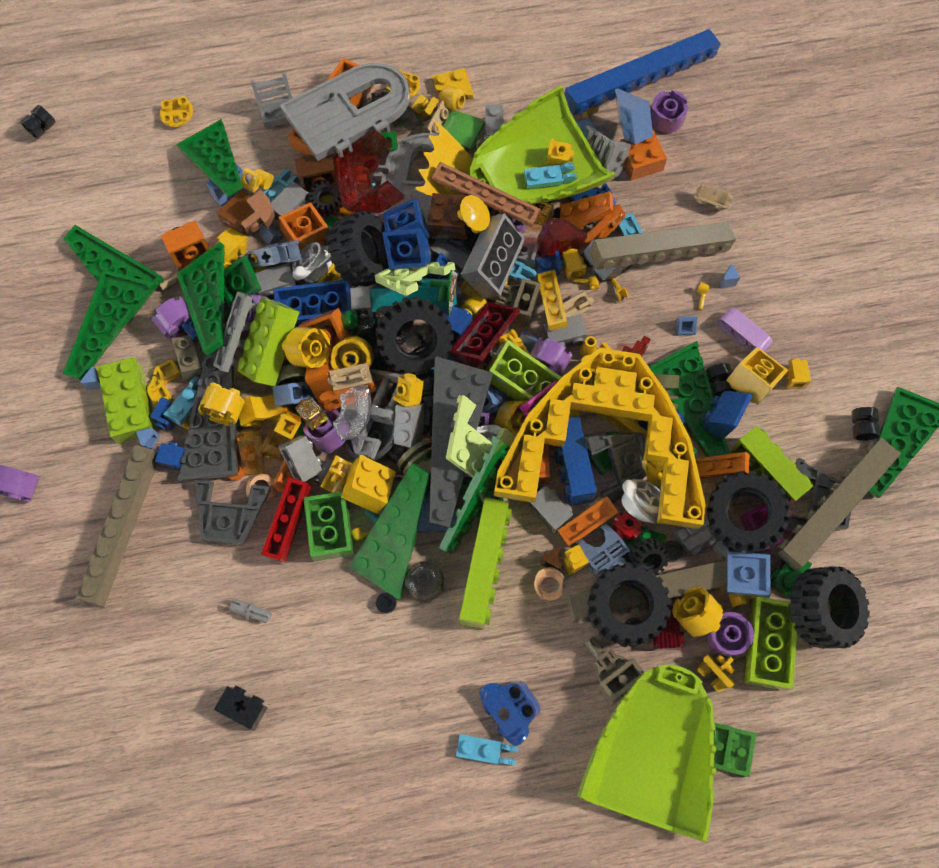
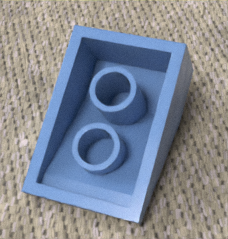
[615,88,653,144]

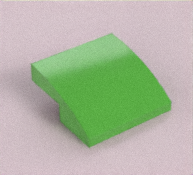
[443,110,485,151]
[713,723,757,778]

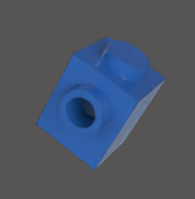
[155,442,185,471]

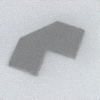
[347,415,381,460]

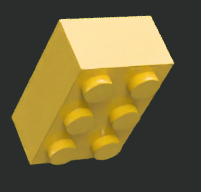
[726,347,788,405]

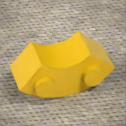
[208,228,249,270]
[239,392,294,427]

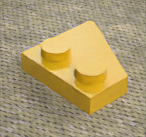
[432,68,474,100]

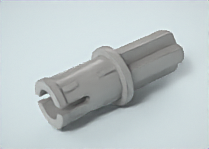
[230,599,272,623]

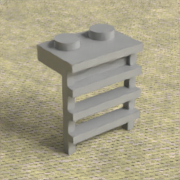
[250,72,292,129]
[586,125,632,178]

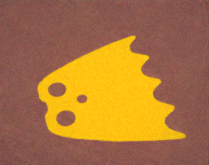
[415,121,473,197]

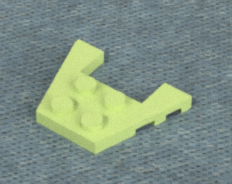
[375,262,455,296]
[446,395,516,478]

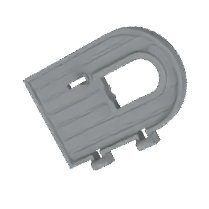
[280,63,410,161]
[365,133,448,240]

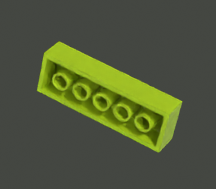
[459,497,512,630]

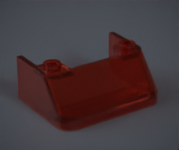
[333,129,405,213]

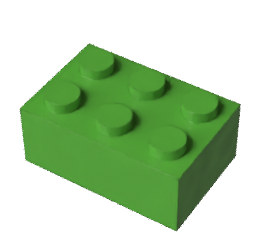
[304,491,354,561]

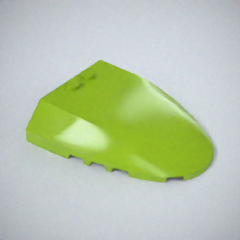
[470,85,615,204]
[577,665,716,842]

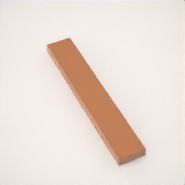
[431,162,540,227]

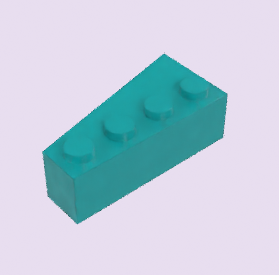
[370,278,457,312]

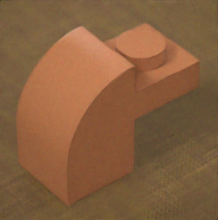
[241,189,275,234]

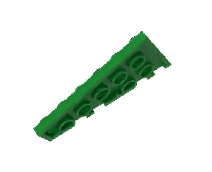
[177,119,243,197]
[64,225,164,322]
[177,241,224,355]
[63,270,156,380]
[649,341,730,457]
[867,387,939,498]
[439,436,510,554]
[349,463,431,600]

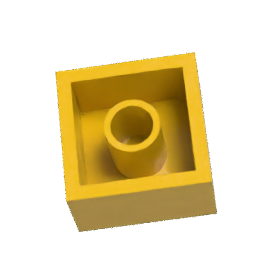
[341,455,396,514]

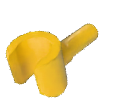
[573,276,599,290]
[611,278,629,302]
[696,282,709,310]
[351,528,371,542]

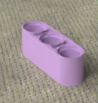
[718,307,773,353]

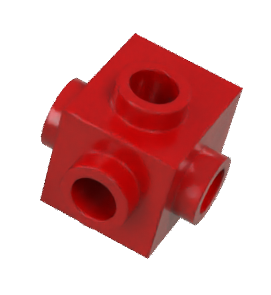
[612,511,643,543]

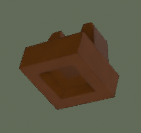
[540,547,564,571]

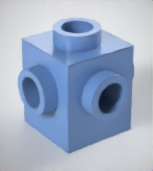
[482,386,507,415]

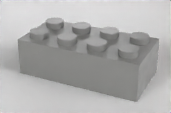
[461,213,526,299]

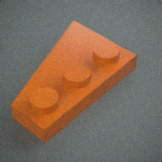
[560,191,613,241]

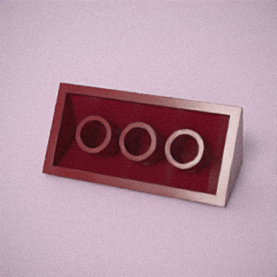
[449,302,520,368]

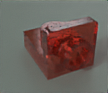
[622,335,651,357]

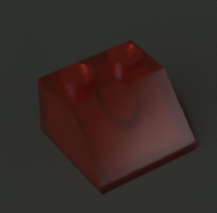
[537,218,587,257]

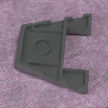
[584,432,646,506]
[784,458,851,533]
[194,480,271,545]

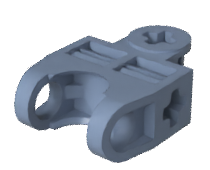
[246,240,303,268]
[576,523,630,577]

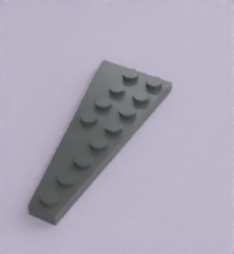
[178,325,238,482]
[429,356,493,528]

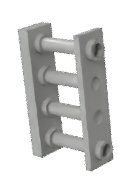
[213,291,257,372]
[337,369,404,425]

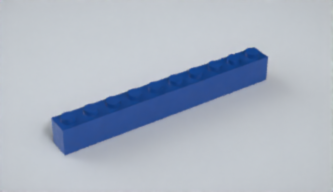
[564,29,721,115]

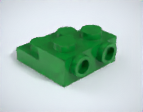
[224,256,262,308]

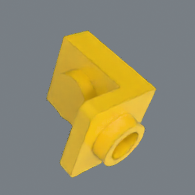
[411,94,439,119]

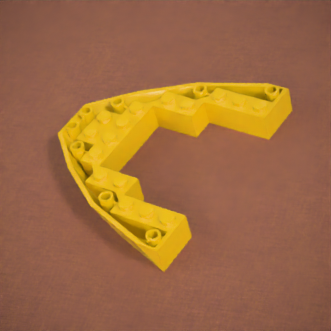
[494,348,706,529]

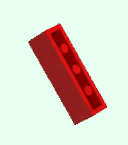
[261,477,312,563]

